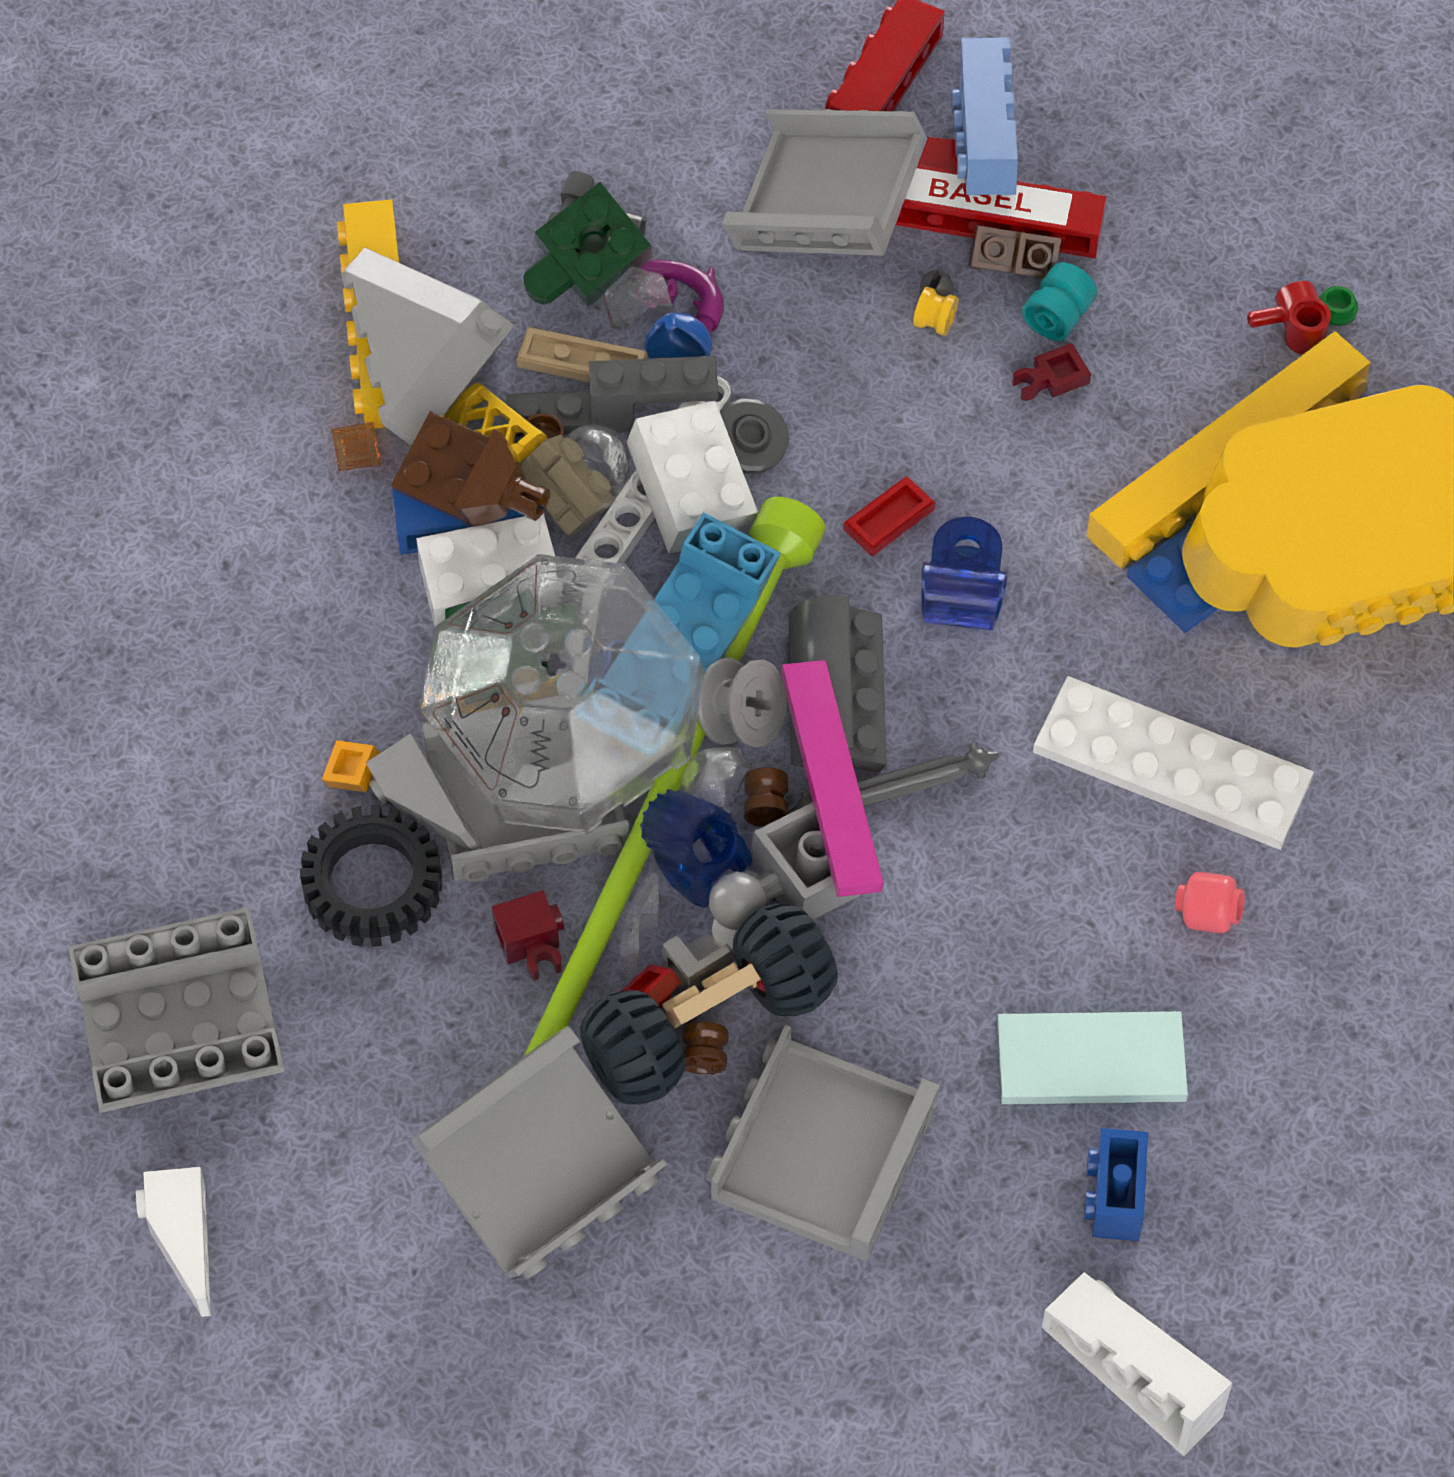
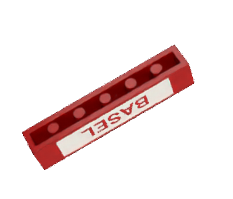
[895,164,1107,259]

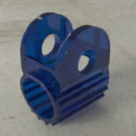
[921,516,1008,631]
[640,789,753,908]

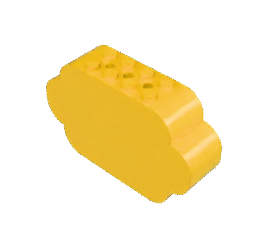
[1182,385,1454,647]

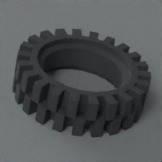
[300,805,443,947]

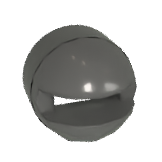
[920,270,953,297]

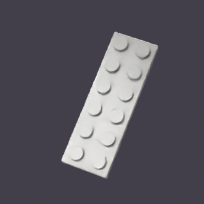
[1033,676,1314,850]

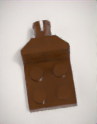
[390,411,550,527]

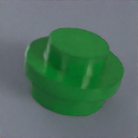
[1319,286,1358,326]

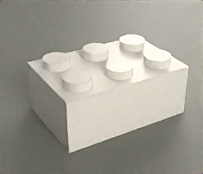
[627,401,758,554]
[416,513,564,636]

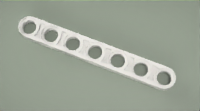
[565,376,731,604]

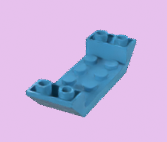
[574,512,780,758]

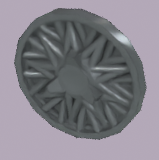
[719,399,789,474]

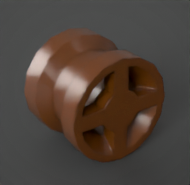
[682,1022,729,1075]

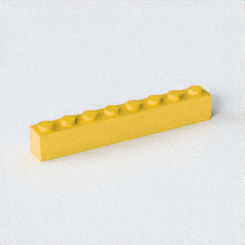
[1086,331,1371,569]

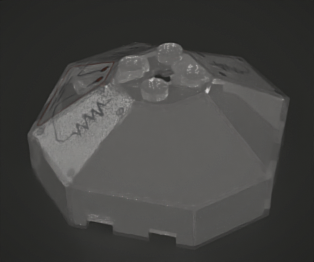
[420,554,705,833]

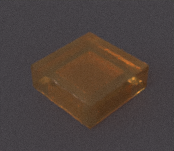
[331,422,381,471]

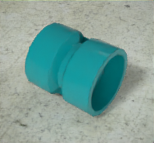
[1022,262,1098,342]

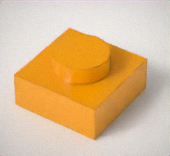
[322,740,381,793]

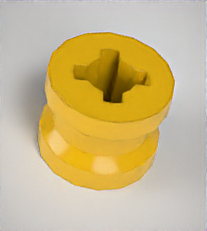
[913,287,959,336]

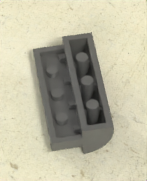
[789,595,887,772]

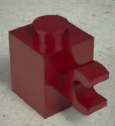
[491,890,564,981]

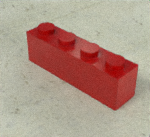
[825,0,945,112]

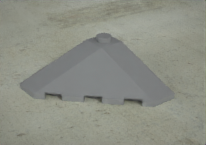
[341,248,514,446]

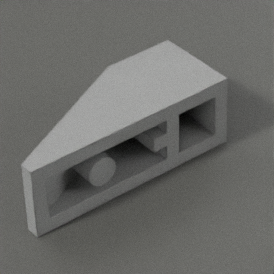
[366,733,482,851]

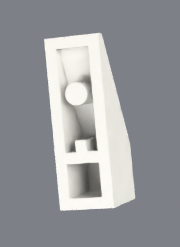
[136,1167,211,1317]

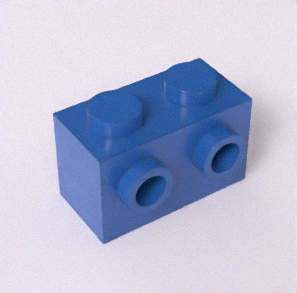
[1084,1128,1148,1241]

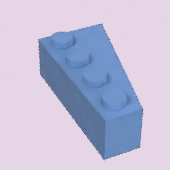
[951,38,1018,195]

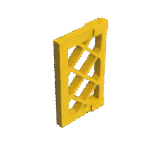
[444,382,547,463]

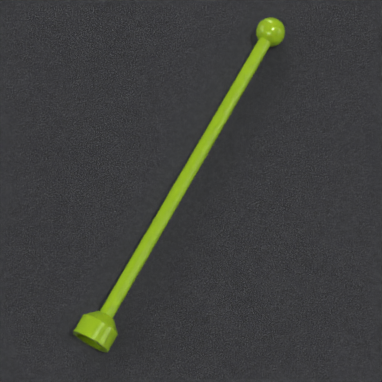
[501,497,826,1073]

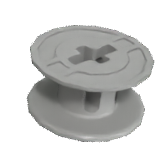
[696,658,787,748]

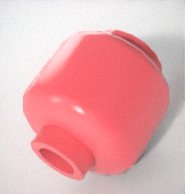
[1175,872,1245,933]

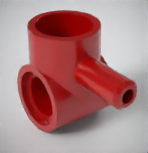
[1247,281,1331,354]

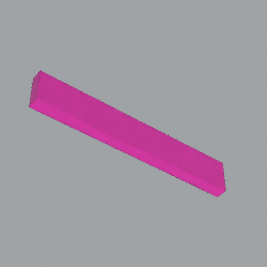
[781,660,884,897]

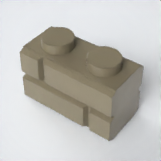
[520,434,616,537]

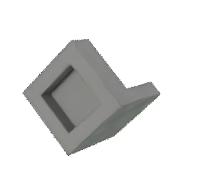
[662,934,733,991]

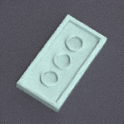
[997,1011,1188,1104]

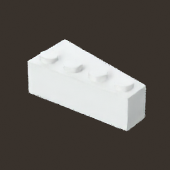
[1042,1272,1232,1456]

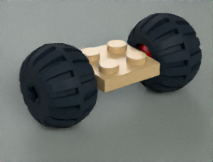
[580,904,838,1105]

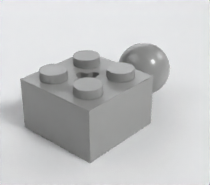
[709,802,879,930]

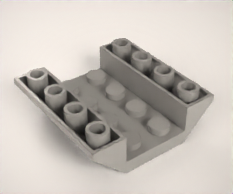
[68,907,285,1113]

